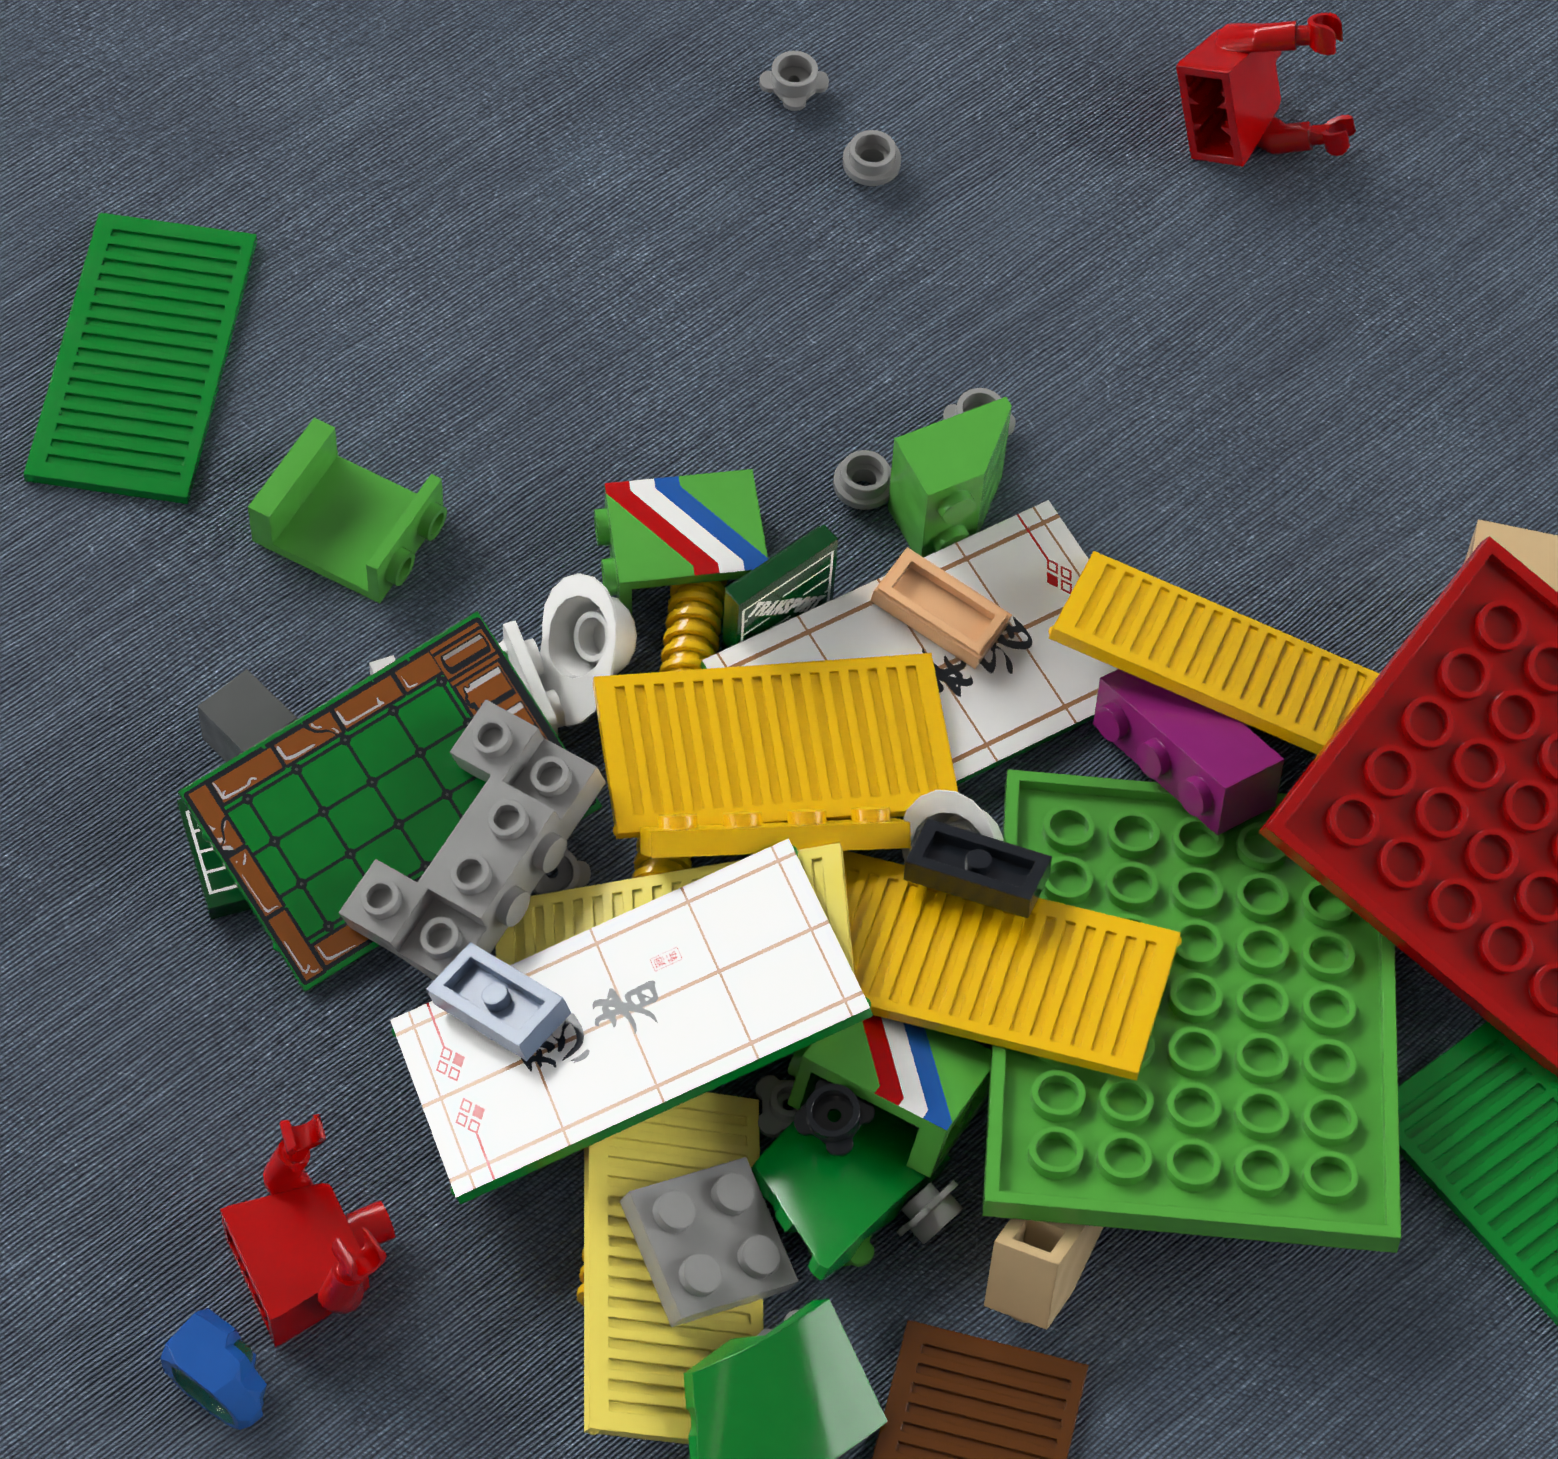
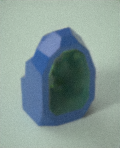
[160,1308,267,1430]

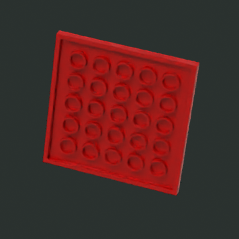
[1259,536,1558,1076]

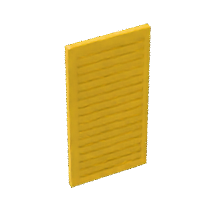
[1048,551,1380,755]
[592,653,958,839]
[843,851,1182,1081]

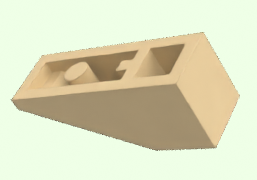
[984,1219,1103,1330]

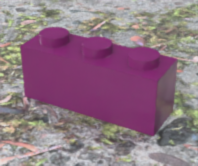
[1093,669,1284,836]

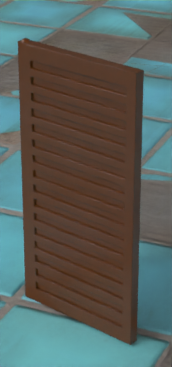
[872,1320,1089,1459]

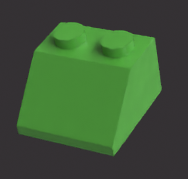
[888,397,1012,557]

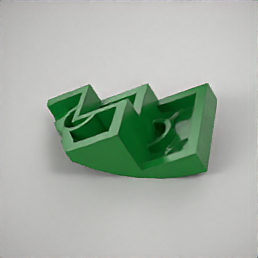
[751,1095,950,1281]
[684,1299,888,1459]

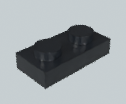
[903,818,1052,918]

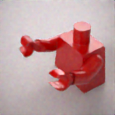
[1176,12,1356,167]
[220,1114,396,1347]

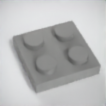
[620,1157,799,1328]

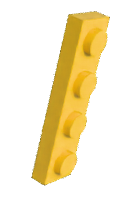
[640,807,911,858]

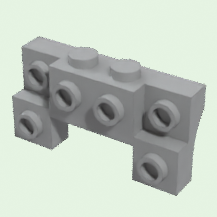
[339,700,606,981]

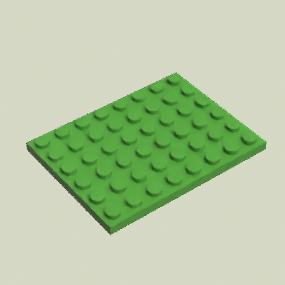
[982,769,1401,1253]

